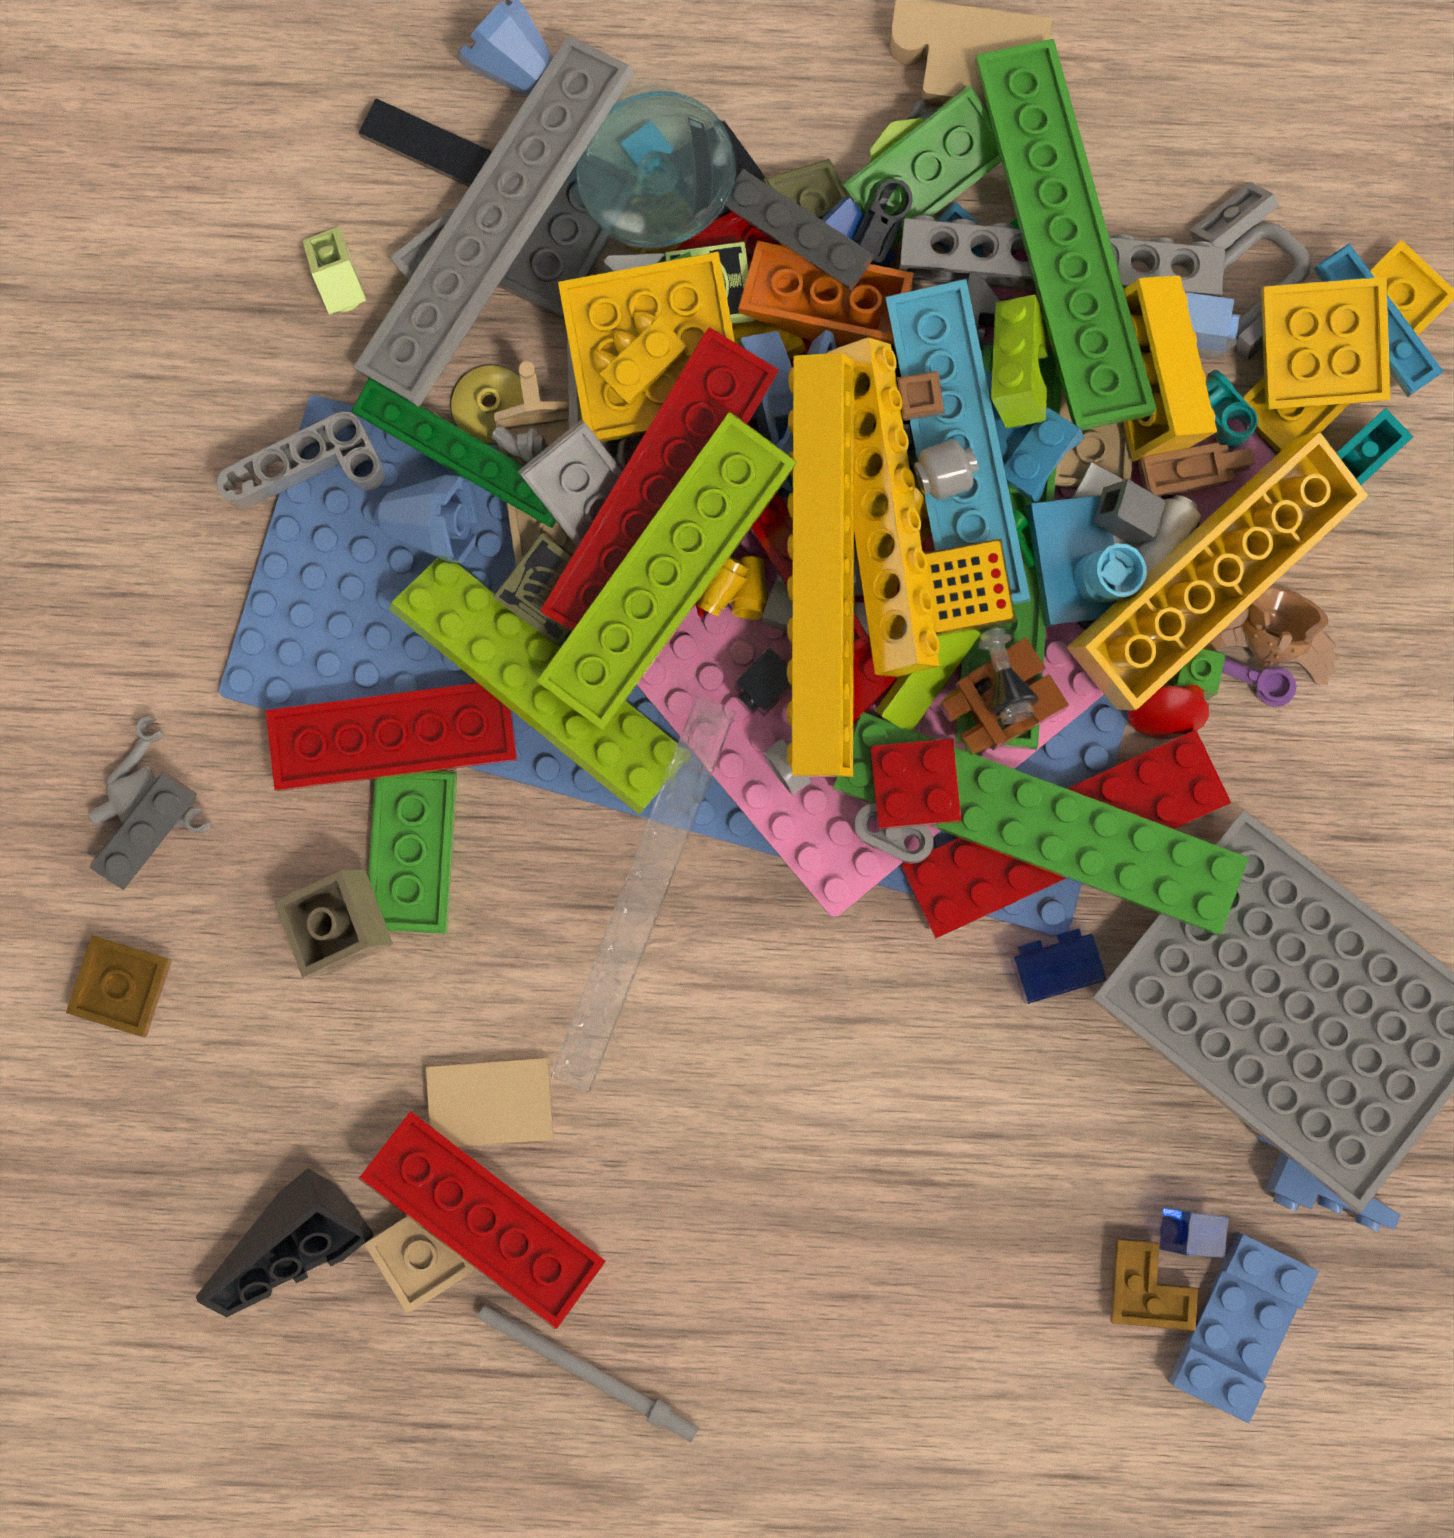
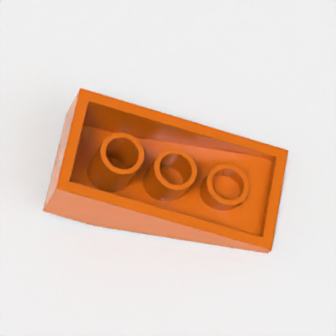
[739,241,914,355]

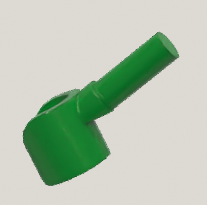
[1013,509,1035,568]

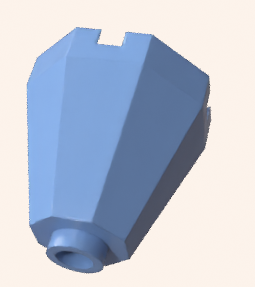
[457,0,553,97]
[375,475,479,563]

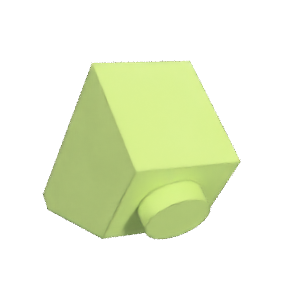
[303,227,366,315]

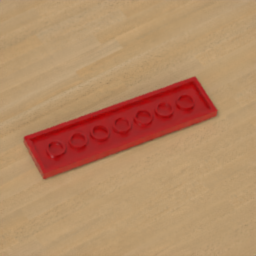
[540,327,779,631]
[900,730,1231,939]

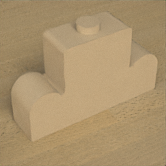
[889,0,1053,109]

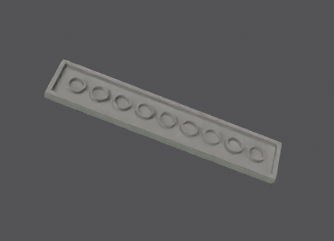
[353,35,634,407]

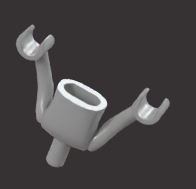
[88,717,211,833]

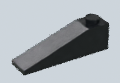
[196,1168,373,1318]

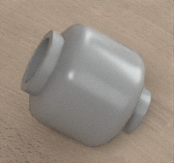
[914,439,979,500]

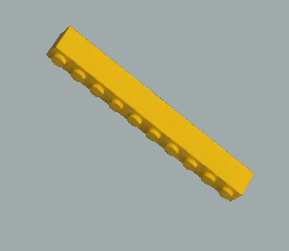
[787,352,854,777]

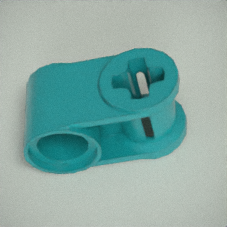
[1206,369,1258,449]

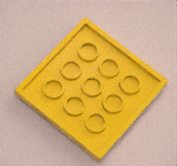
[558,252,735,442]

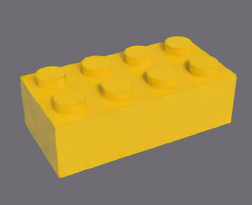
[1123,276,1217,461]

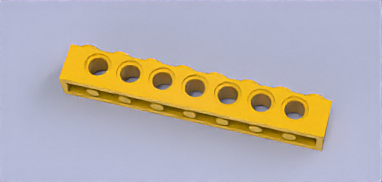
[827,337,940,677]

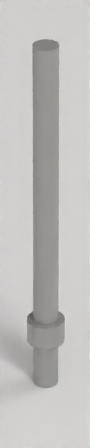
[477,1303,699,1442]

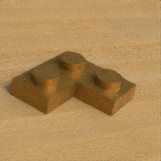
[1110,1238,1198,1331]

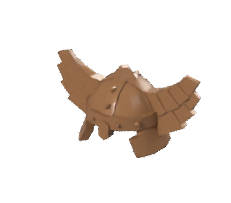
[1203,586,1338,685]

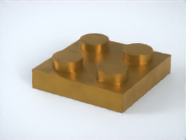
[66,935,172,1037]

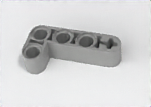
[217,412,385,509]

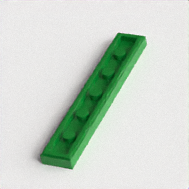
[350,377,556,528]

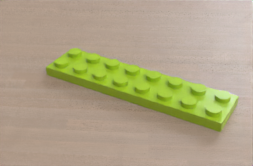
[537,412,797,730]
[389,558,691,815]

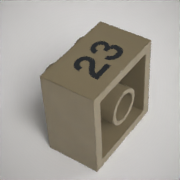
[275,869,393,978]

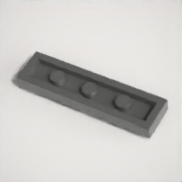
[721,169,875,291]

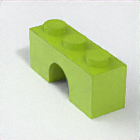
[991,295,1049,428]

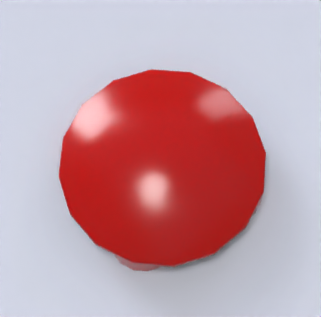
[1128,685,1209,739]

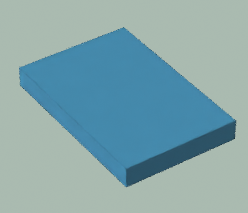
[1026,495,1119,627]

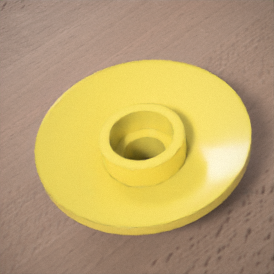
[451,365,524,444]

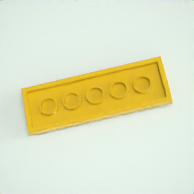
[1243,239,1454,453]

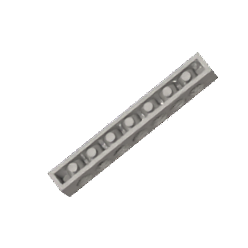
[898,215,1225,297]

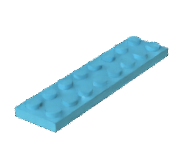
[886,279,1031,605]

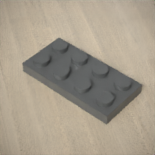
[498,152,639,320]

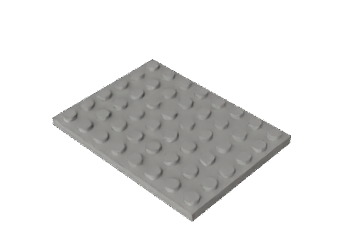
[1091,810,1454,1213]

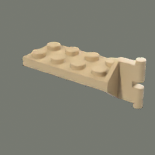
[494,361,577,565]

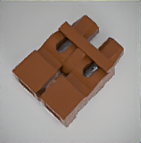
[939,637,1069,755]

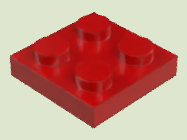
[870,739,962,830]

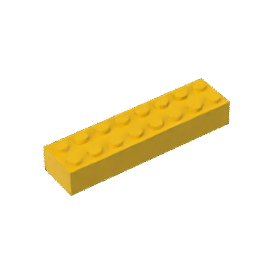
[1066,432,1368,710]

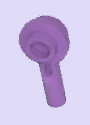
[1222,657,1297,707]

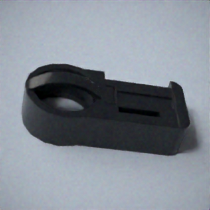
[853,178,913,263]

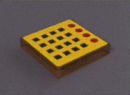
[924,538,1016,636]

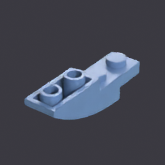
[738,331,793,498]

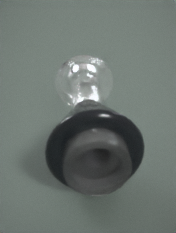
[978,628,1039,724]

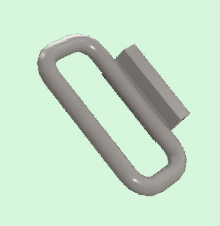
[1198,222,1311,361]

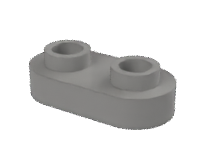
[854,803,933,864]

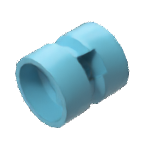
[1074,543,1147,605]

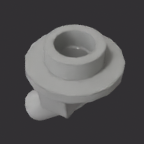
[492,426,546,463]

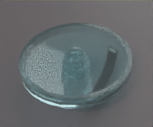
[576,91,736,248]

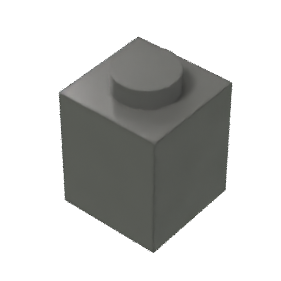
[1092,479,1166,544]

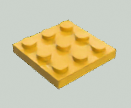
[1261,277,1390,409]

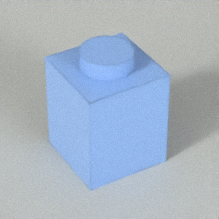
[1186,292,1240,352]

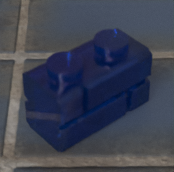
[1010,928,1107,1004]

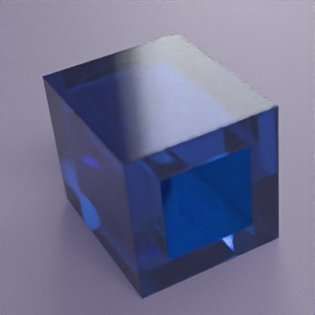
[1159,1208,1229,1258]

